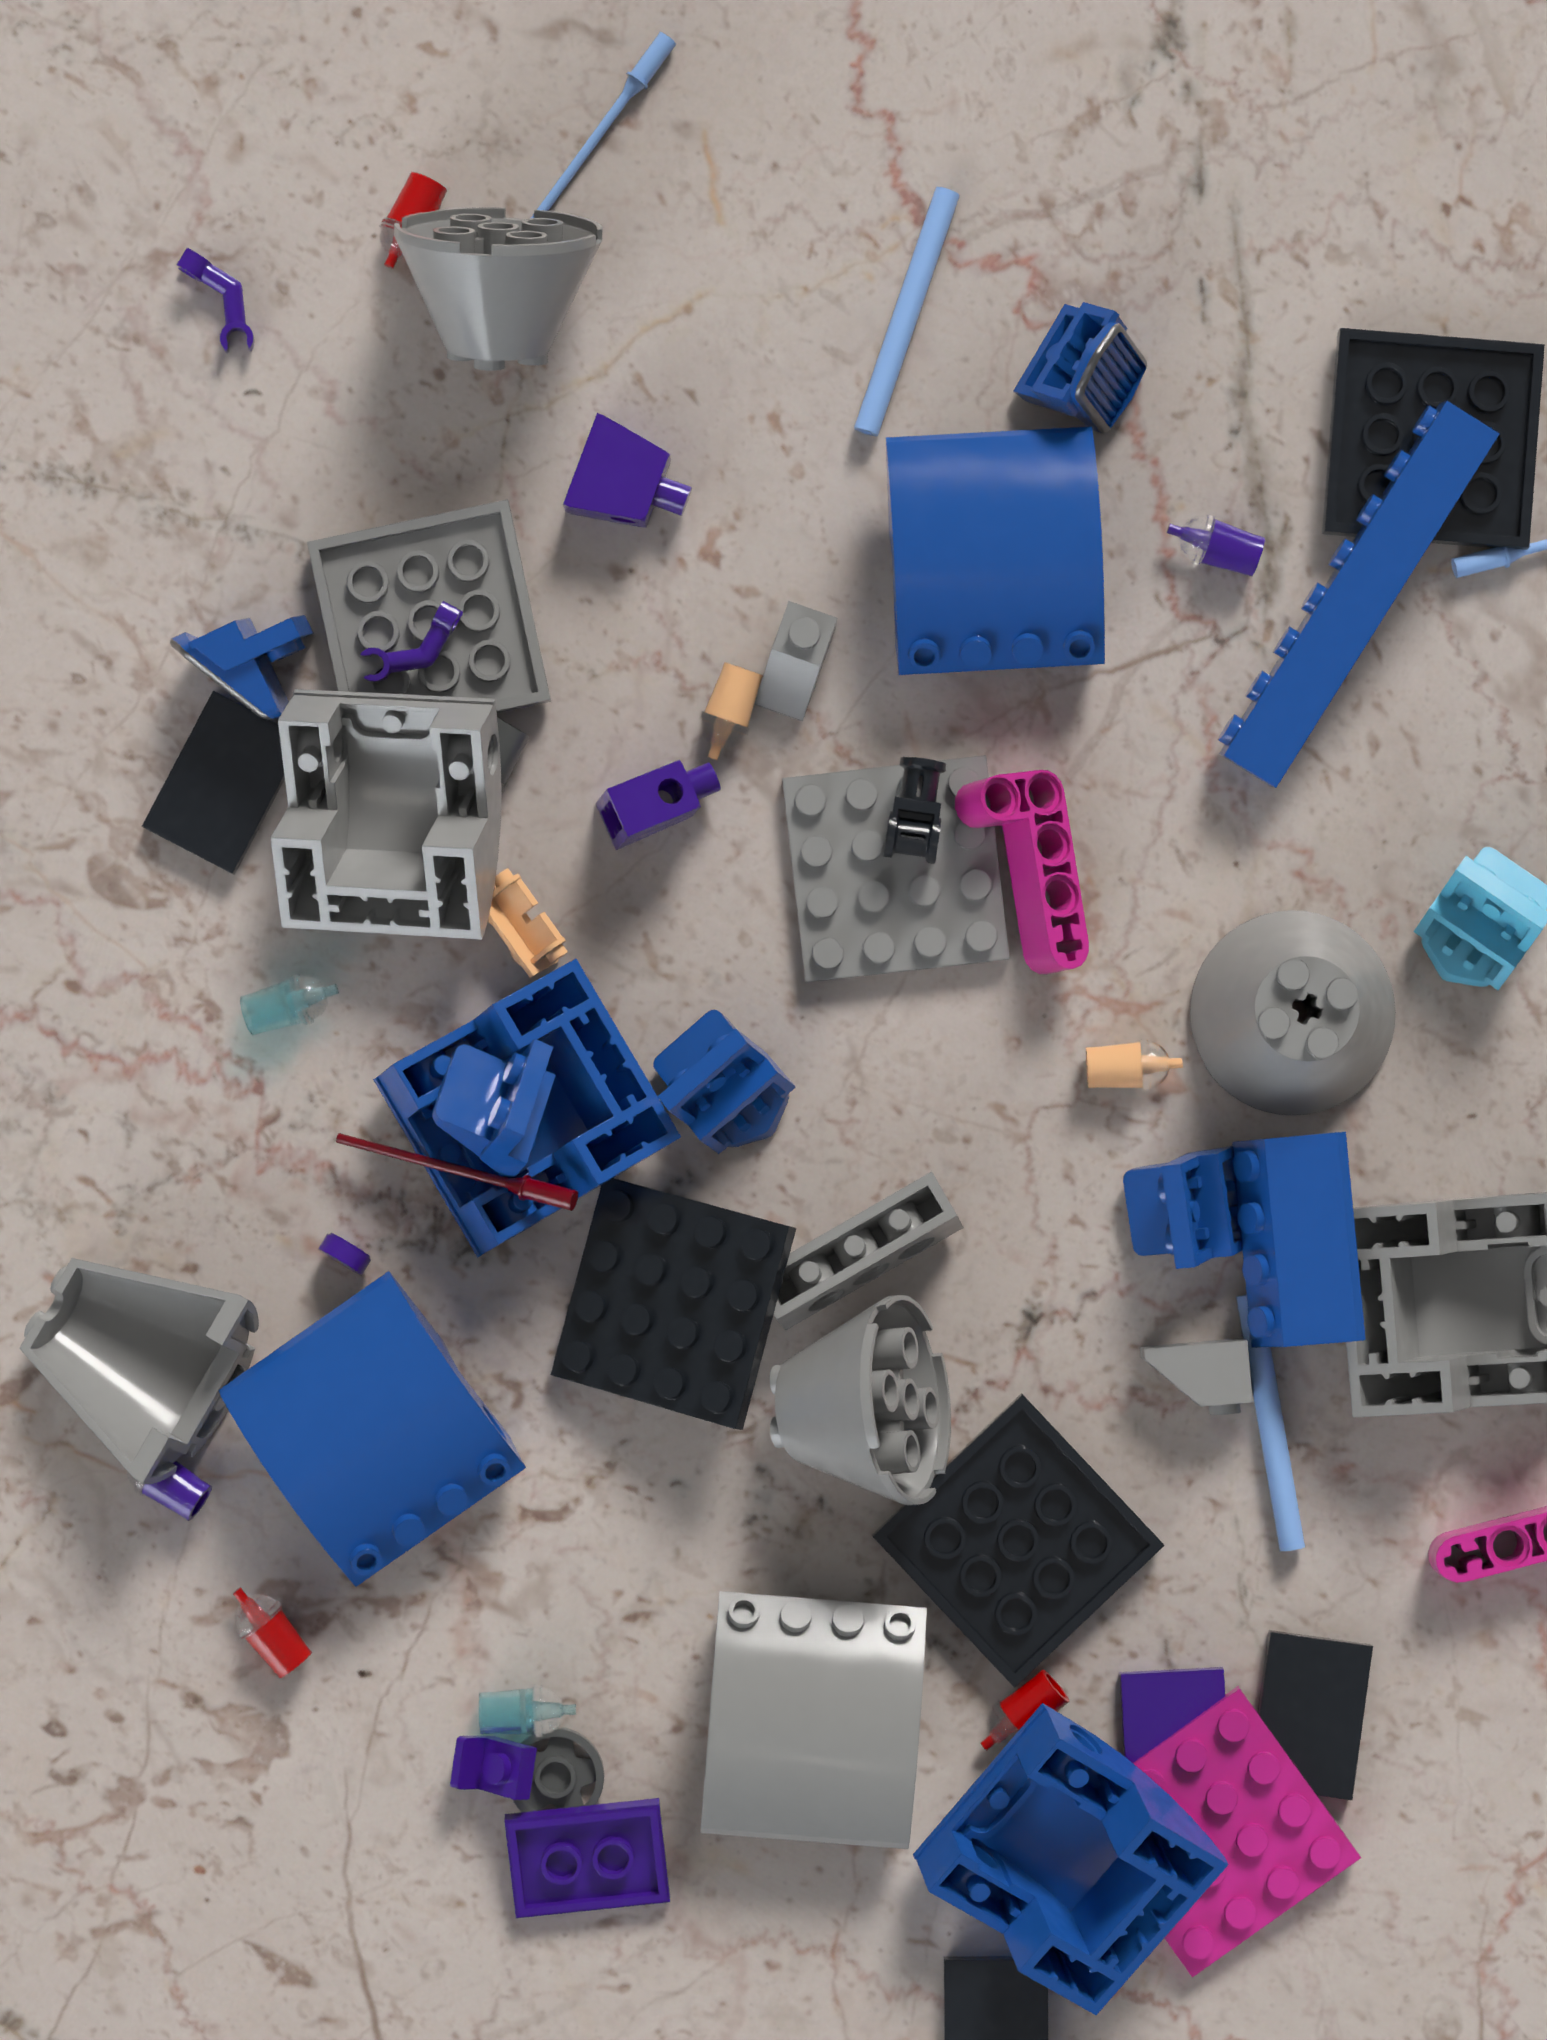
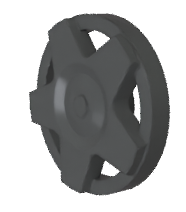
[512,1727,604,1812]

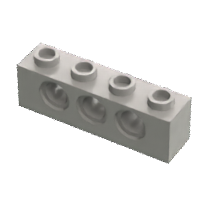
[774,1172,964,1331]

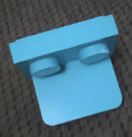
[1413,847,1547,991]

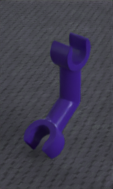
[177,248,255,354]
[360,601,464,682]

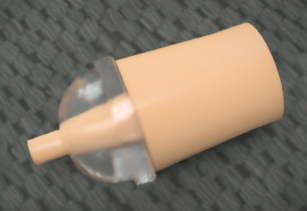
[699,662,763,760]
[1086,1039,1183,1091]

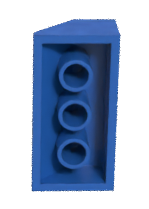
[1232,1132,1366,1348]

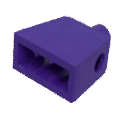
[563,413,692,527]
[596,760,721,850]

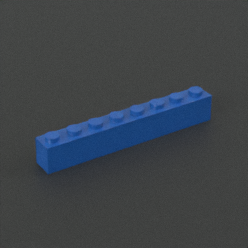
[1218,401,1499,788]

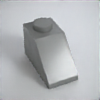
[755,601,837,721]
[1140,1338,1253,1415]

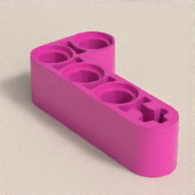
[955,770,1089,975]
[1428,1506,1547,1583]

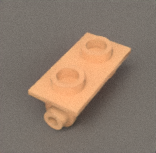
[488,868,568,978]

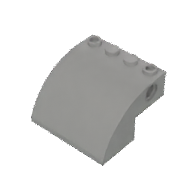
[271,689,502,939]
[1346,1192,1547,1417]
[700,1591,927,1849]

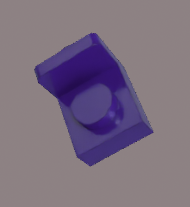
[450,1736,537,1800]

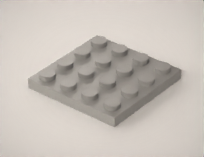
[307,499,551,713]
[782,755,1010,983]

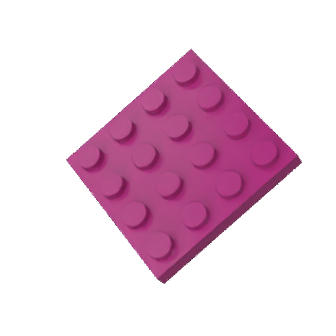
[1133,1686,1361,1978]

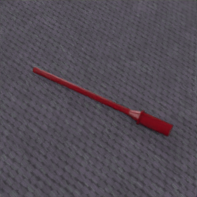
[336,1133,578,1211]

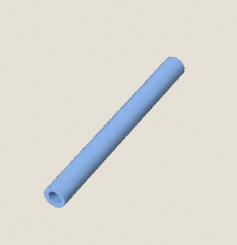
[854,187,960,437]
[1236,1294,1305,1551]

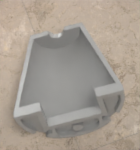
[19,1258,259,1484]

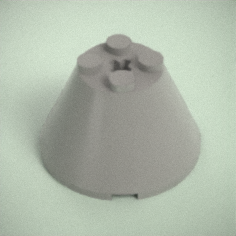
[394,207,602,371]
[1190,910,1396,1115]
[769,1295,951,1505]

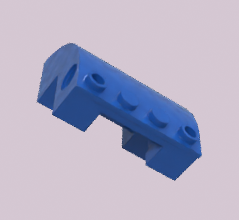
[886,426,1105,675]
[373,959,681,1258]
[218,1271,526,1587]
[913,1703,1229,2015]

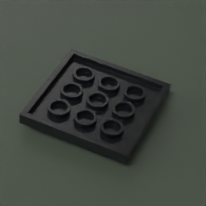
[1322,328,1545,550]
[550,1178,796,1430]
[872,1393,1165,1688]

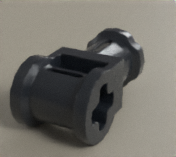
[883,757,946,864]

